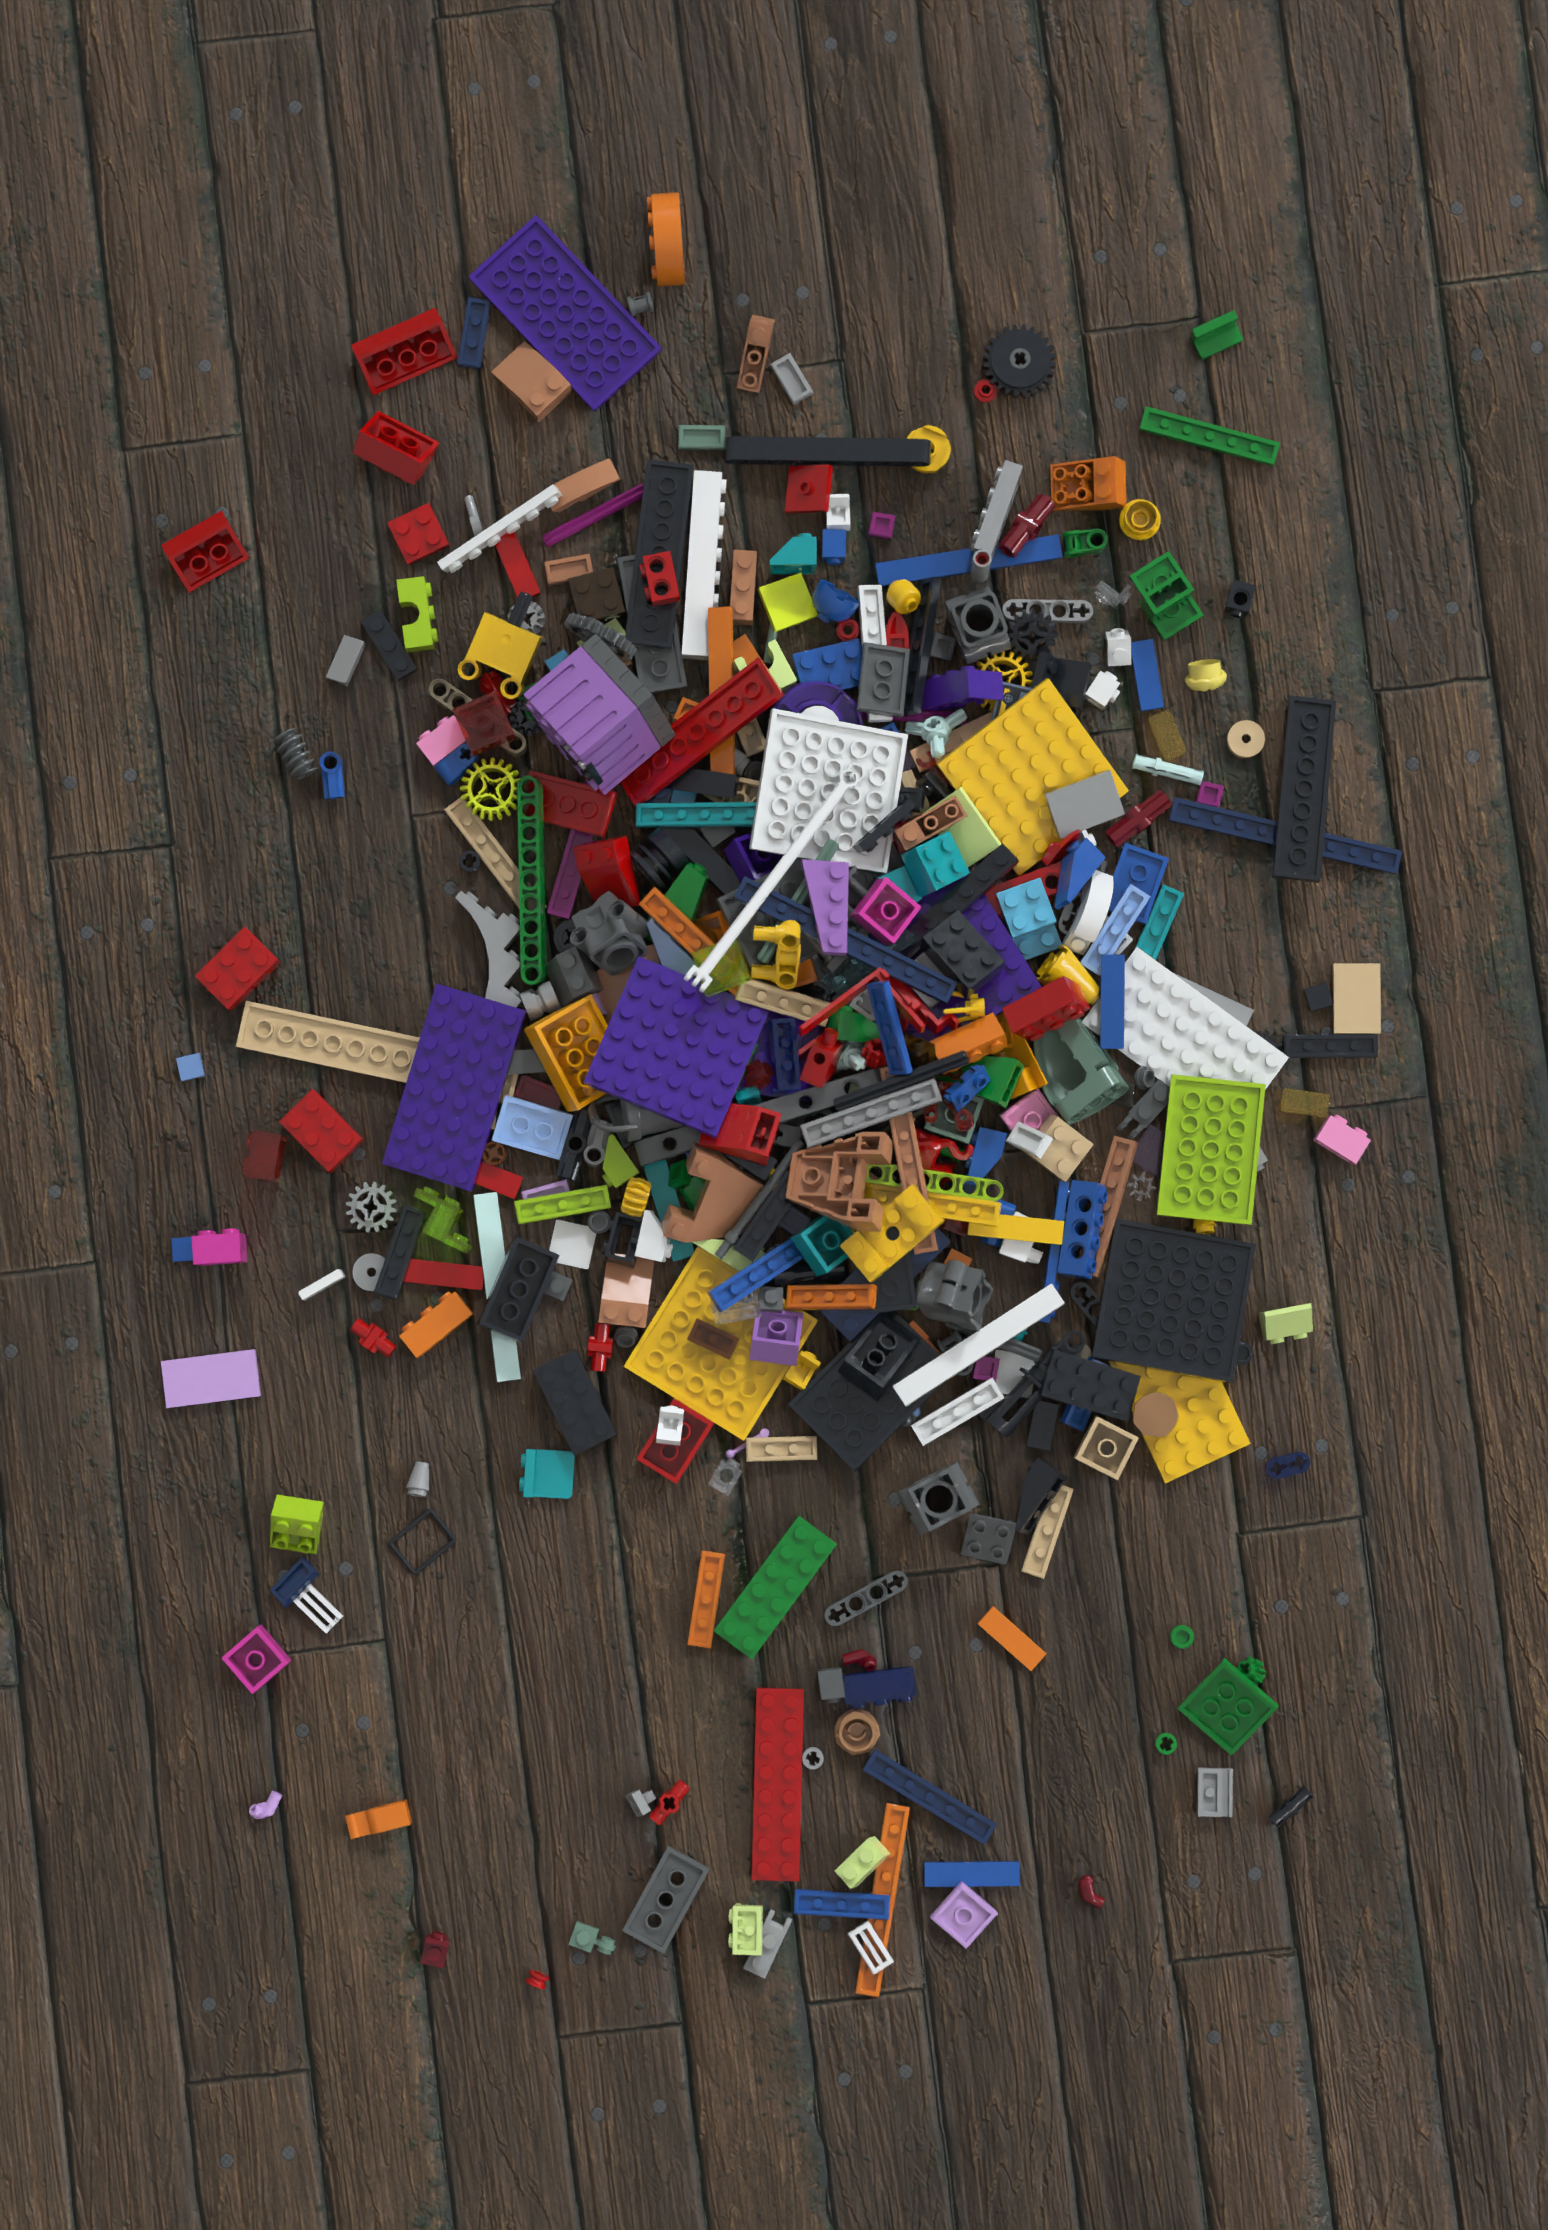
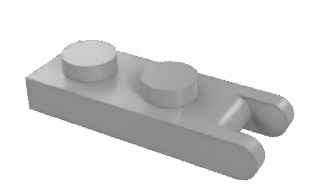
[743,1909,792,1979]

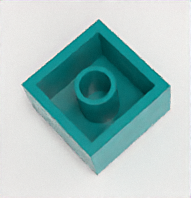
[900,831,970,897]
[790,1214,853,1276]

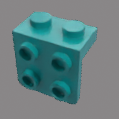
[519,1449,575,1499]

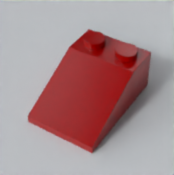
[573,836,641,907]

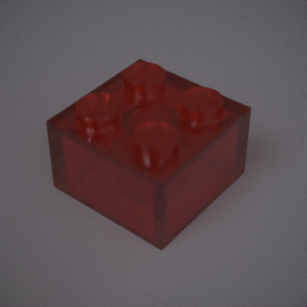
[452,691,516,757]
[242,1130,287,1183]

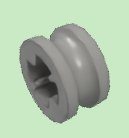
[802,1747,824,1769]

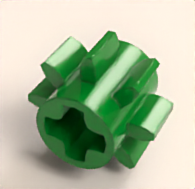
[1237,1656,1266,1684]

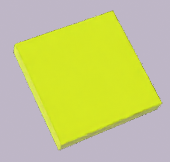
[757,573,818,632]

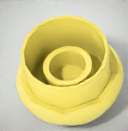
[1185,659,1227,692]

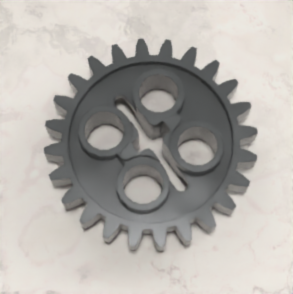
[564,613,637,660]

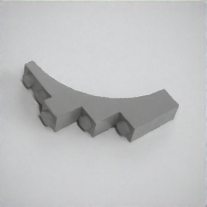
[455,891,523,1008]

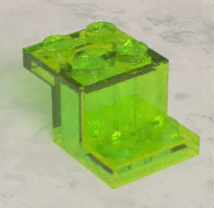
[414,1186,472,1254]

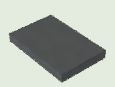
[856,642,910,718]

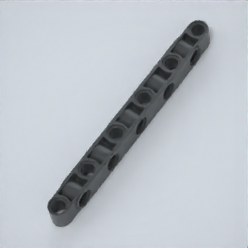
[634,1068,882,1166]

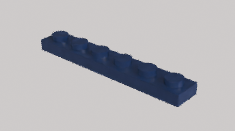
[863,1749,997,1845]

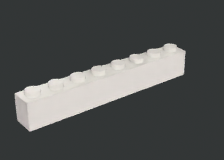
[682,470,726,660]

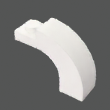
[1062,870,1113,955]

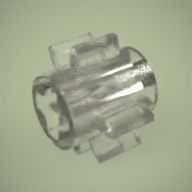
[1126,1172,1156,1201]

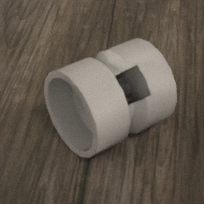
[520,981,562,1022]

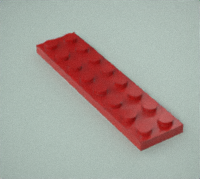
[620,657,784,806]
[752,1687,804,1881]

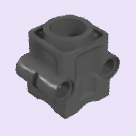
[944,586,1011,664]
[570,891,649,976]
[916,1260,993,1331]
[897,1462,980,1536]

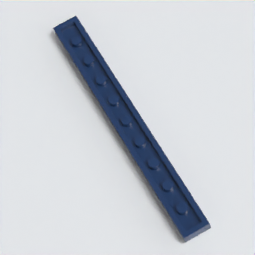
[1169,797,1402,875]
[733,876,957,1005]

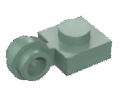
[568,1921,616,1955]

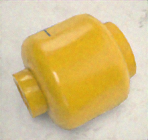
[886,579,921,614]

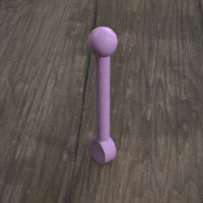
[726,1429,769,1459]

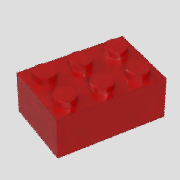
[195,926,281,1012]
[1002,976,1090,1041]
[279,1089,365,1173]
[637,1398,714,1484]

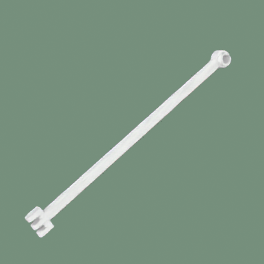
[684,769,859,993]

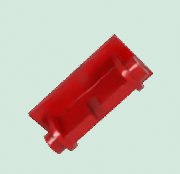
[479,670,517,721]

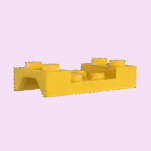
[840,1184,945,1282]

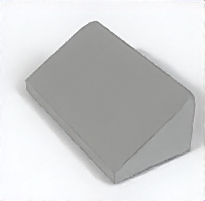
[326,635,366,686]

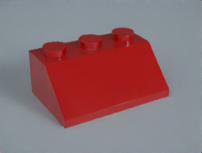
[352,411,440,485]
[161,510,249,593]

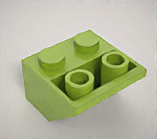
[270,1495,324,1554]

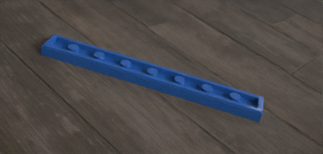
[875,534,1063,587]

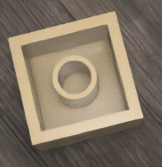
[1023,1113,1094,1182]
[1073,1416,1139,1480]

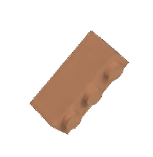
[730,550,757,626]

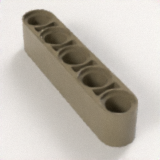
[429,679,527,757]

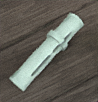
[1132,754,1204,786]

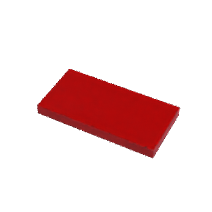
[516,770,618,838]

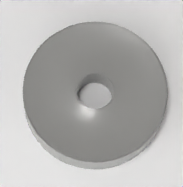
[353,1253,385,1291]

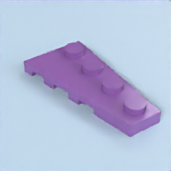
[801,859,849,956]

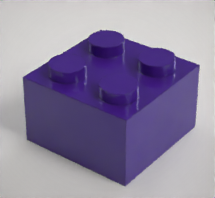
[723,832,784,883]

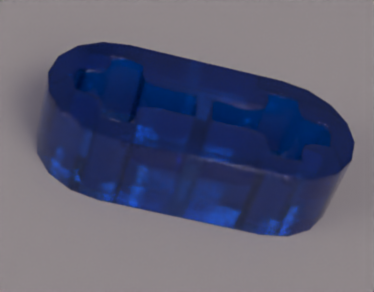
[1265,1452,1310,1479]

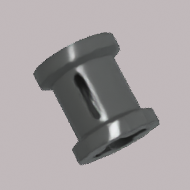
[627,292,654,317]

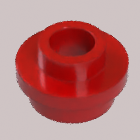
[974,379,997,403]
[836,619,859,642]

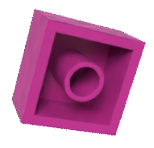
[850,877,921,945]
[192,1229,247,1266]
[222,1625,292,1694]

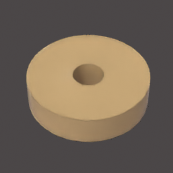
[1227,720,1265,759]

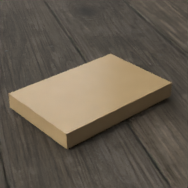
[1332,963,1381,1034]

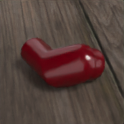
[842,1649,877,1672]

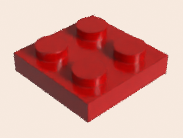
[387,503,450,566]

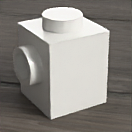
[1085,671,1120,710]

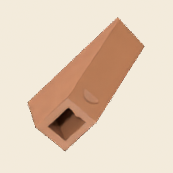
[737,315,775,393]
[893,796,967,853]

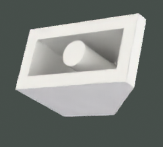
[635,1210,673,1262]

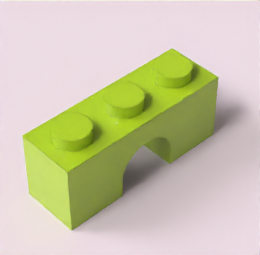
[396,576,438,653]

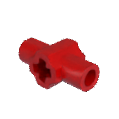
[350,1318,397,1358]
[587,1323,613,1371]
[649,1779,690,1826]

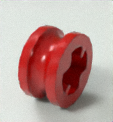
[525,1970,549,1989]

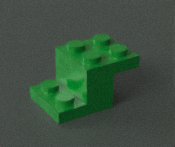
[1129,551,1204,641]

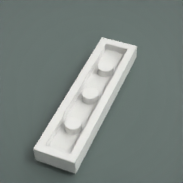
[911,1377,1005,1446]

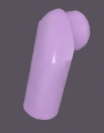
[249,1791,282,1819]

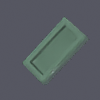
[678,425,725,450]

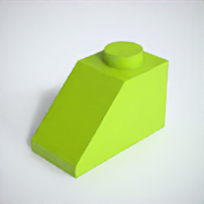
[602,1133,640,1189]

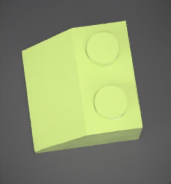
[1258,1303,1313,1344]

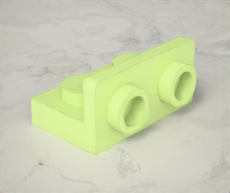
[729,1903,763,1955]

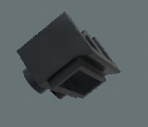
[602,1212,643,1268]

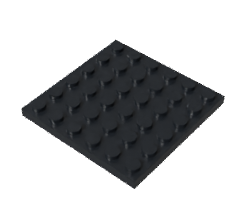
[1092,1219,1256,1383]

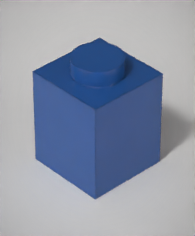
[822,529,846,566]

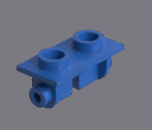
[943,1064,991,1112]

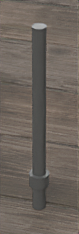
[715,1139,805,1259]

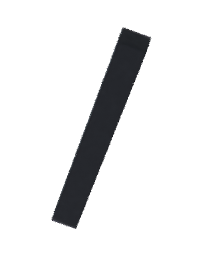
[724,436,931,467]

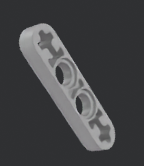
[1002,599,1093,623]

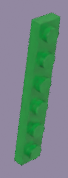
[1139,406,1280,467]

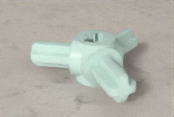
[905,709,968,759]
[835,1040,866,1074]

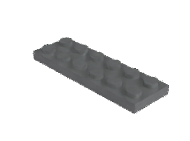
[618,555,687,694]

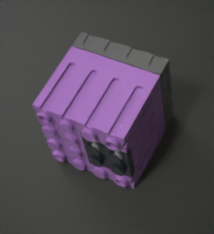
[523,634,676,795]

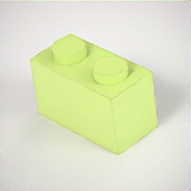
[835,1836,890,1889]

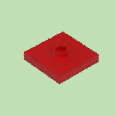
[785,464,833,514]

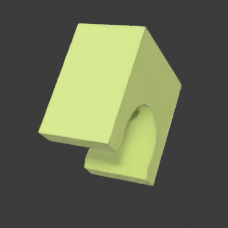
[733,639,797,692]

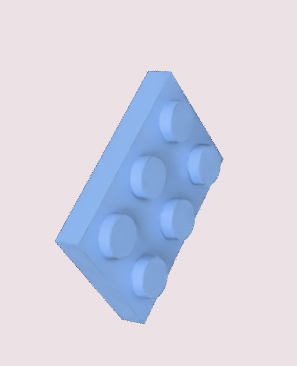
[492,1095,573,1160]

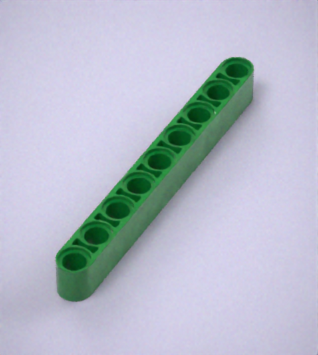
[517,776,546,986]

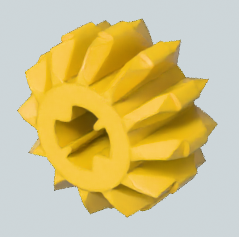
[621,1177,652,1217]

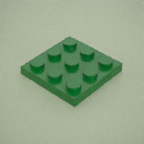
[1177,1658,1279,1756]

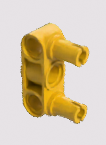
[751,920,801,990]

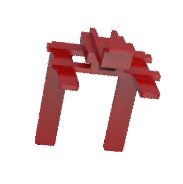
[795,967,959,1062]

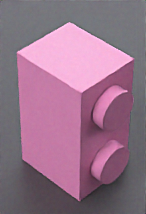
[416,715,472,767]
[1313,1115,1371,1165]

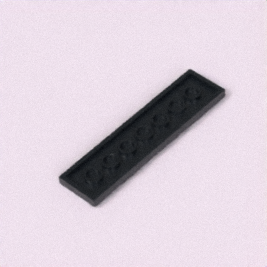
[625,459,694,649]
[1272,695,1336,883]

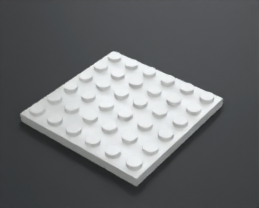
[749,708,908,874]

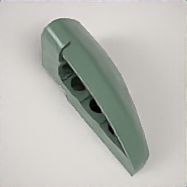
[1034,1018,1129,1125]

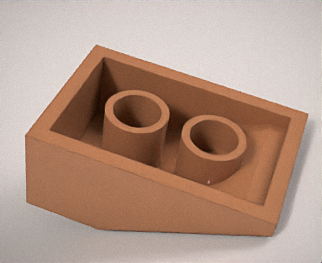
[491,341,572,423]
[599,1253,655,1328]

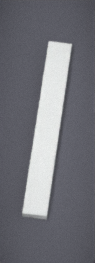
[893,1283,1065,1406]

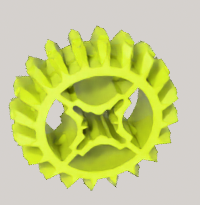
[460,758,521,821]

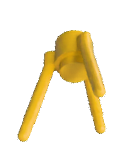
[943,991,985,1023]

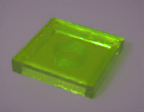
[692,938,751,997]

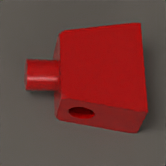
[800,1028,843,1088]

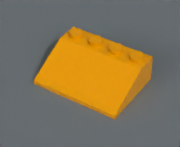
[524,994,608,1112]

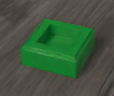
[668,1159,691,1189]

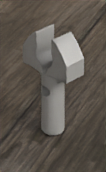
[464,495,483,536]

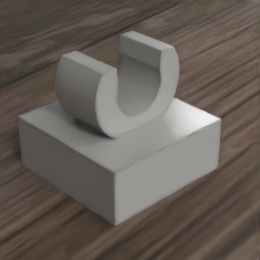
[625,1790,656,1817]

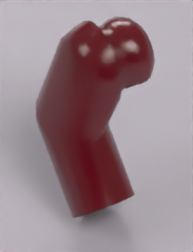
[1078,1875,1105,1909]

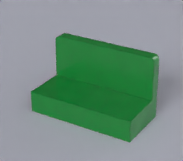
[1190,310,1243,360]

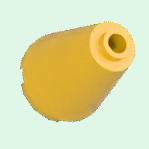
[1036,944,1101,1005]

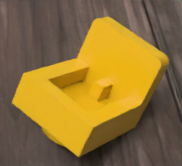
[782,1351,821,1390]

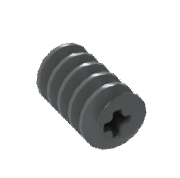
[273,728,319,780]

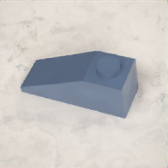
[646,918,701,978]

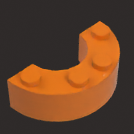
[647,192,685,287]

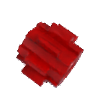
[860,1038,887,1069]

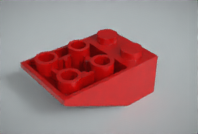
[698,1103,782,1165]

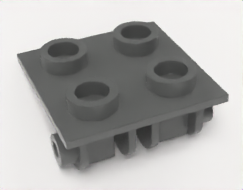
[960,1513,1017,1565]

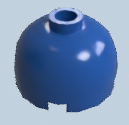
[812,579,859,623]

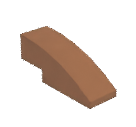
[543,459,620,512]

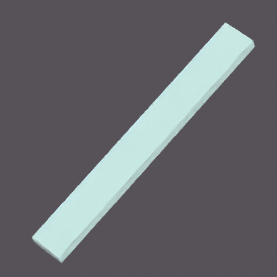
[473,1192,521,1382]

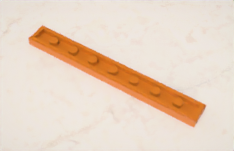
[708,606,735,775]
[855,1802,910,1997]

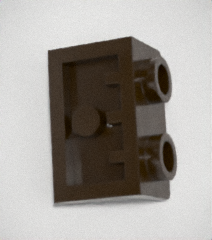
[903,1032,936,1068]

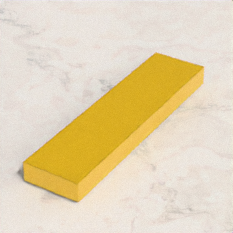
[967,1214,1064,1245]

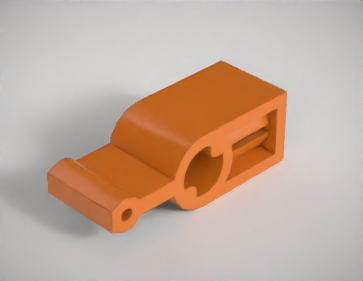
[345,1799,412,1839]

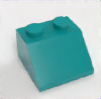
[770,533,817,575]

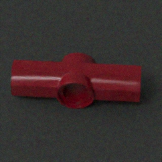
[999,494,1055,558]
[1105,790,1172,848]

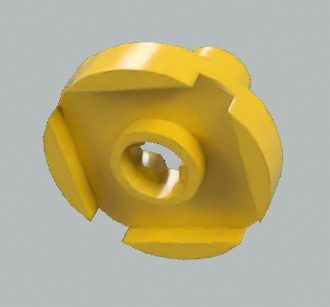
[907,425,951,473]

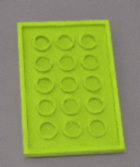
[1157,1074,1266,1225]

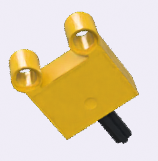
[458,592,543,699]

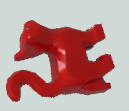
[895,1128,974,1187]

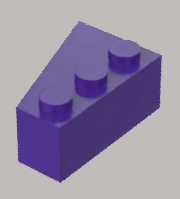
[922,666,1004,711]

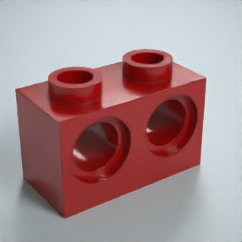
[639,551,680,607]

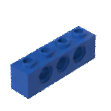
[1057,1180,1108,1279]

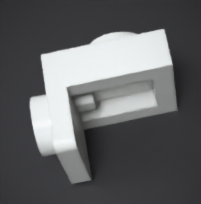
[826,494,850,531]
[1105,628,1131,666]
[656,1406,684,1445]

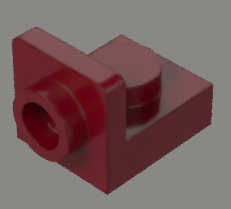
[420,1931,450,1968]

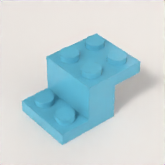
[996,878,1062,961]

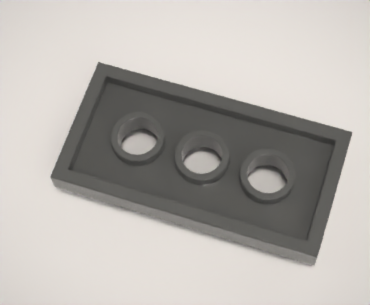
[622,1845,710,1954]

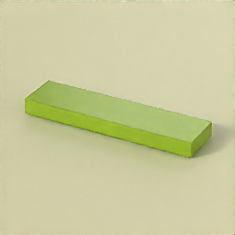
[514,1185,611,1224]

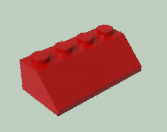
[351,308,458,395]

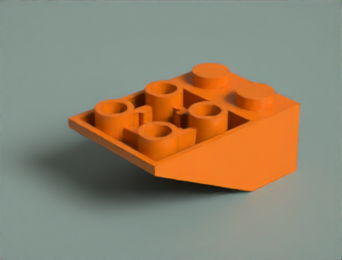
[1050,456,1126,511]

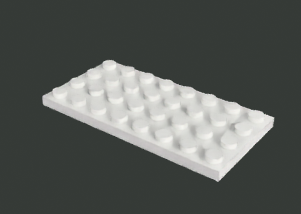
[1082,947,1289,1090]

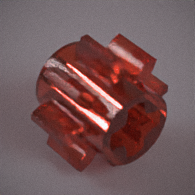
[744,1059,774,1090]

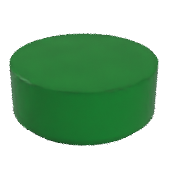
[1170,1625,1194,1649]

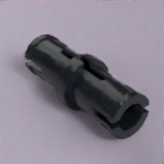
[1268,1786,1314,1828]

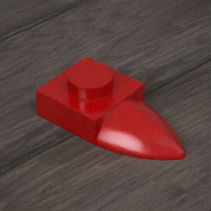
[886,611,909,649]
[1041,829,1081,866]

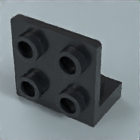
[1031,651,1092,709]

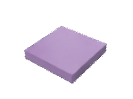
[930,1881,998,1949]

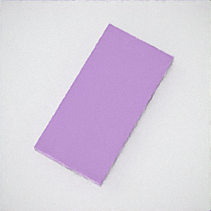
[161,1349,261,1408]

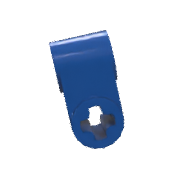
[434,743,479,786]

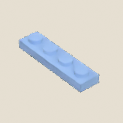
[1080,884,1151,976]

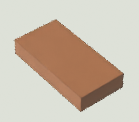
[544,554,593,586]

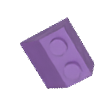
[749,1307,803,1366]

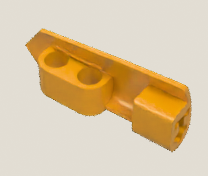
[991,1012,1047,1099]

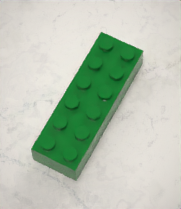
[714,1515,837,1659]

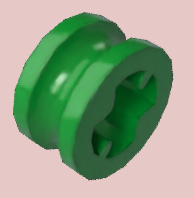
[1155,1733,1177,1755]

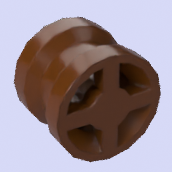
[483,1142,507,1166]

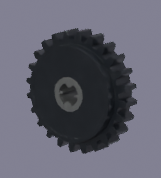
[983,324,1056,399]

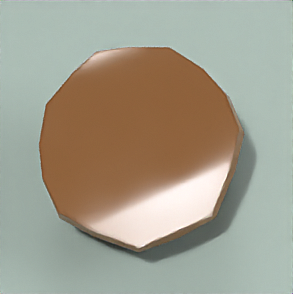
[1133,1392,1179,1437]
[834,1708,880,1755]

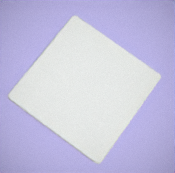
[549,1220,596,1269]
[995,1350,1035,1398]

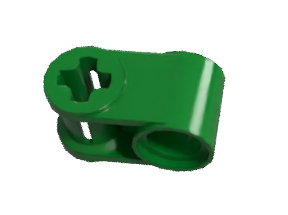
[1062,529,1107,558]

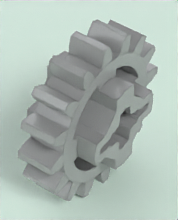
[346,1182,397,1233]

